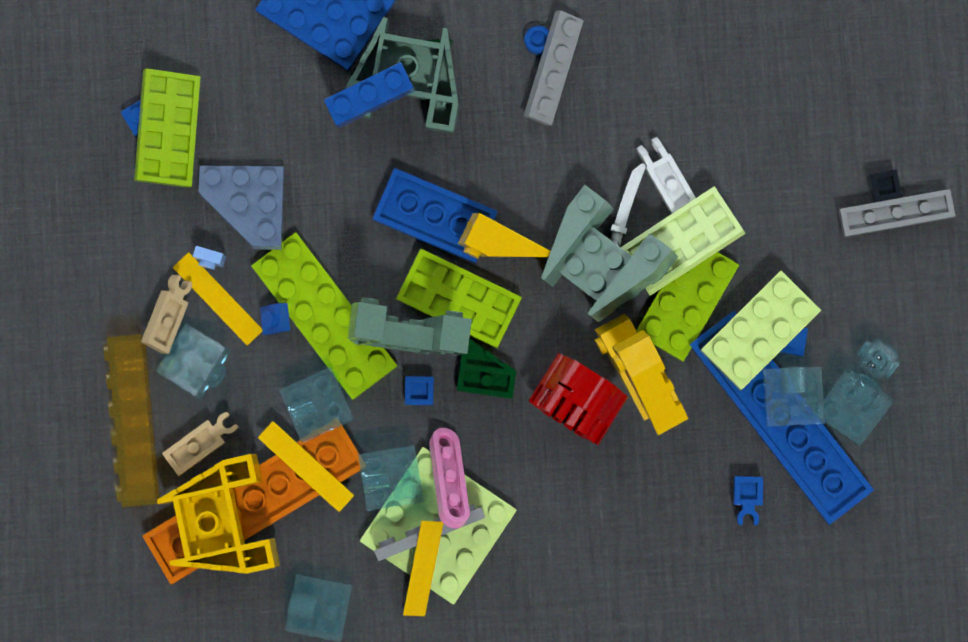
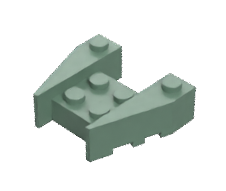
[346,17,459,134]
[541,185,678,322]
[348,298,472,355]

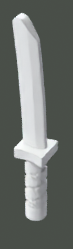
[610,164,646,246]

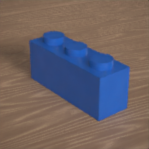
[324,62,415,128]

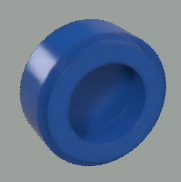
[524,26,549,55]

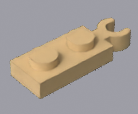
[141,275,192,354]
[162,412,239,476]

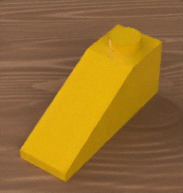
[458,213,551,259]

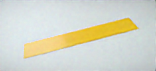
[173,252,262,345]
[258,421,354,512]
[403,521,444,616]

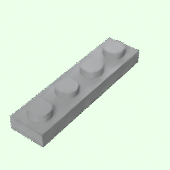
[523,10,584,126]
[838,189,956,238]
[374,504,485,561]

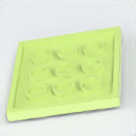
[360,447,517,605]

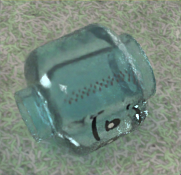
[858,338,901,380]

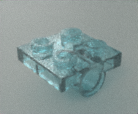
[156,324,231,399]
[279,367,355,443]
[763,367,825,427]
[814,367,894,446]
[358,445,424,511]
[285,574,353,642]

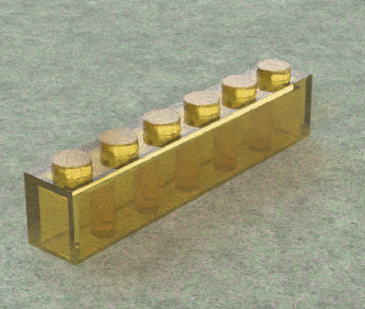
[103,334,160,508]

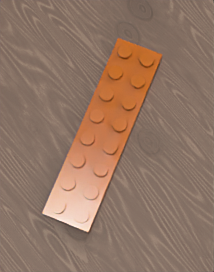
[142,418,367,585]

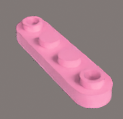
[429,428,470,529]

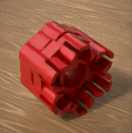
[528,353,628,445]

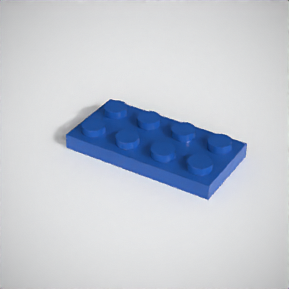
[372,168,498,264]

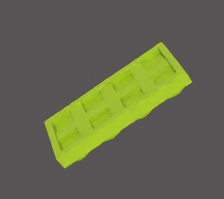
[134,68,201,188]
[396,249,522,349]
[636,252,739,362]

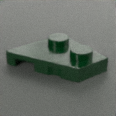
[457,338,517,399]

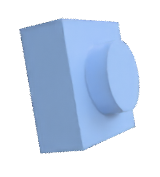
[193,246,226,270]

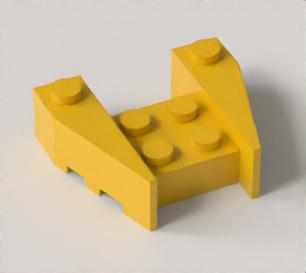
[595,314,688,435]
[157,454,280,574]

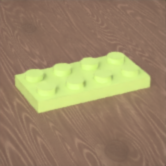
[621,186,746,296]
[700,271,821,391]

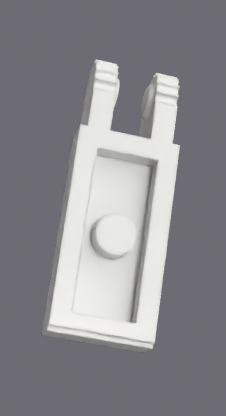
[636,137,696,214]

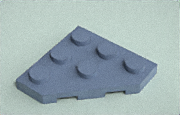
[199,166,285,250]

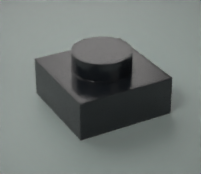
[867,169,903,203]

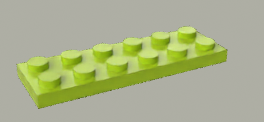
[251,232,398,400]

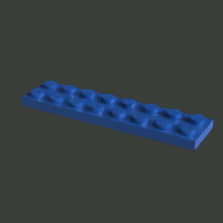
[690,311,874,525]

